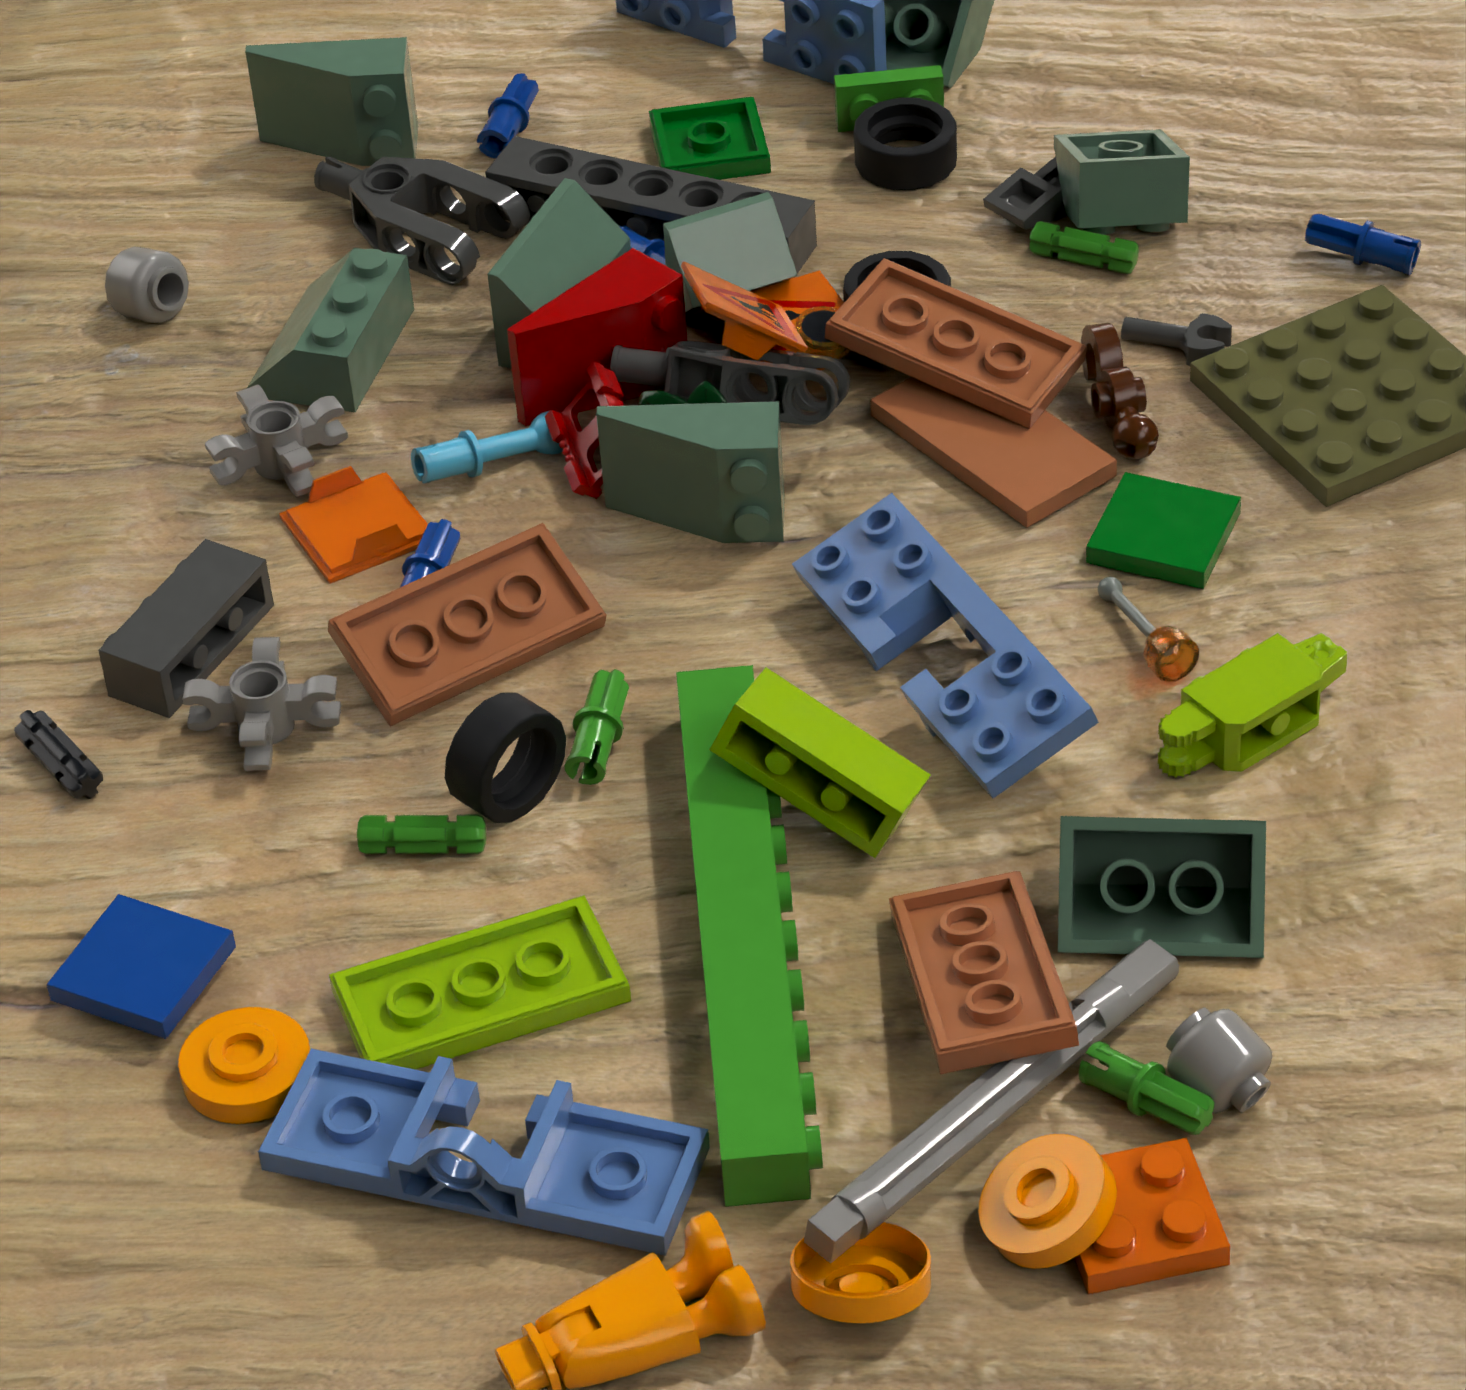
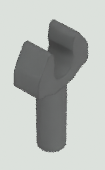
[1121,313,1232,366]

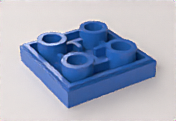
[46,894,236,1039]

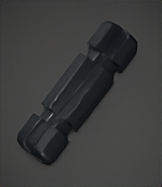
[14,710,103,799]

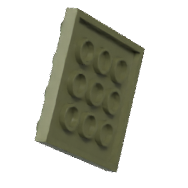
[1190,285,1466,507]

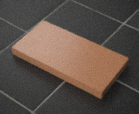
[825,258,1087,429]
[870,377,1117,528]
[328,523,607,727]
[889,871,1079,1075]

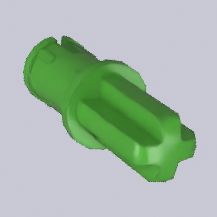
[564,669,629,785]
[1078,1041,1215,1135]

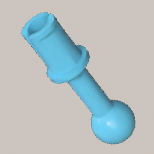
[411,411,563,484]

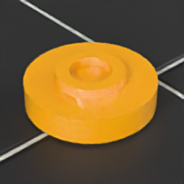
[178,1007,310,1124]
[978,1134,1117,1269]
[790,1222,931,1323]

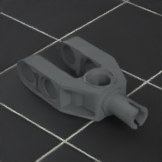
[314,156,530,285]
[610,341,850,425]

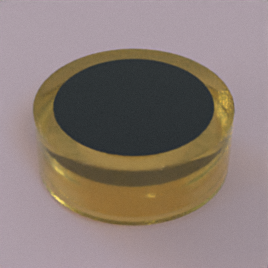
[795,306,850,359]

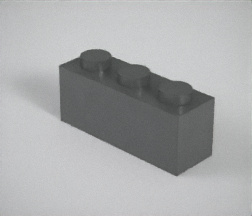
[98,539,274,718]

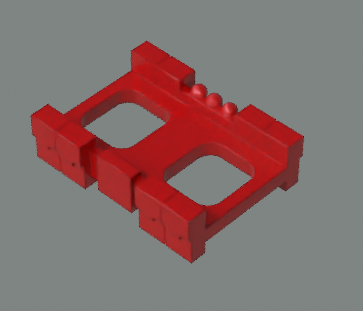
[544,361,624,499]

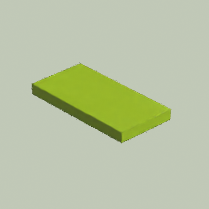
[329,895,631,1070]

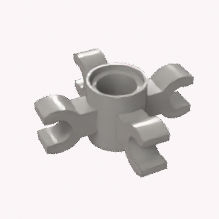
[205,384,348,497]
[182,637,341,771]

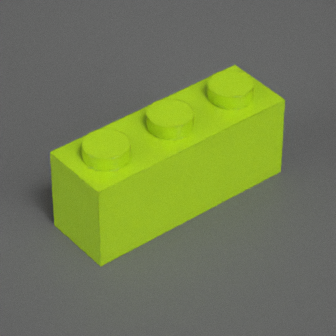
[709,667,931,858]

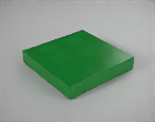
[649,97,771,180]
[1086,472,1241,589]

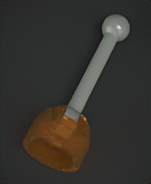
[1098,577,1199,682]

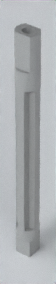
[804,939,1179,1264]

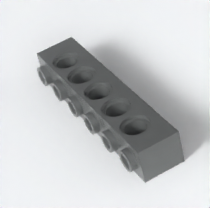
[485,136,817,279]

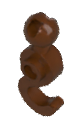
[1081,323,1159,460]

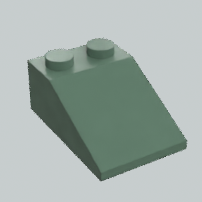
[245,37,419,166]
[596,401,785,543]

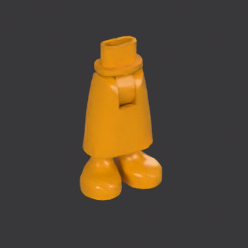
[495,1211,766,1390]

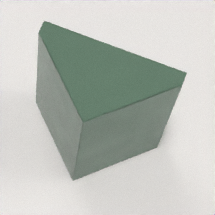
[663,192,798,314]

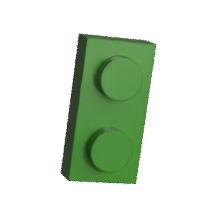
[834,65,944,132]

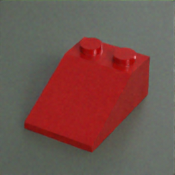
[507,248,688,426]

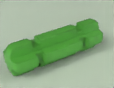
[1029,221,1139,274]
[357,814,487,854]

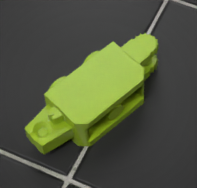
[1158,633,1348,778]

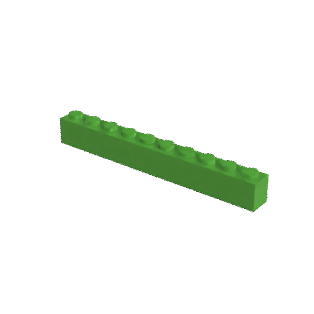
[676,665,823,1207]

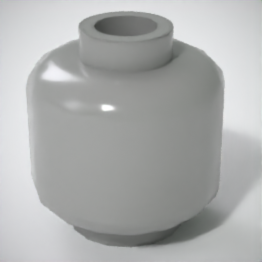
[105,247,189,323]
[1166,1008,1272,1114]

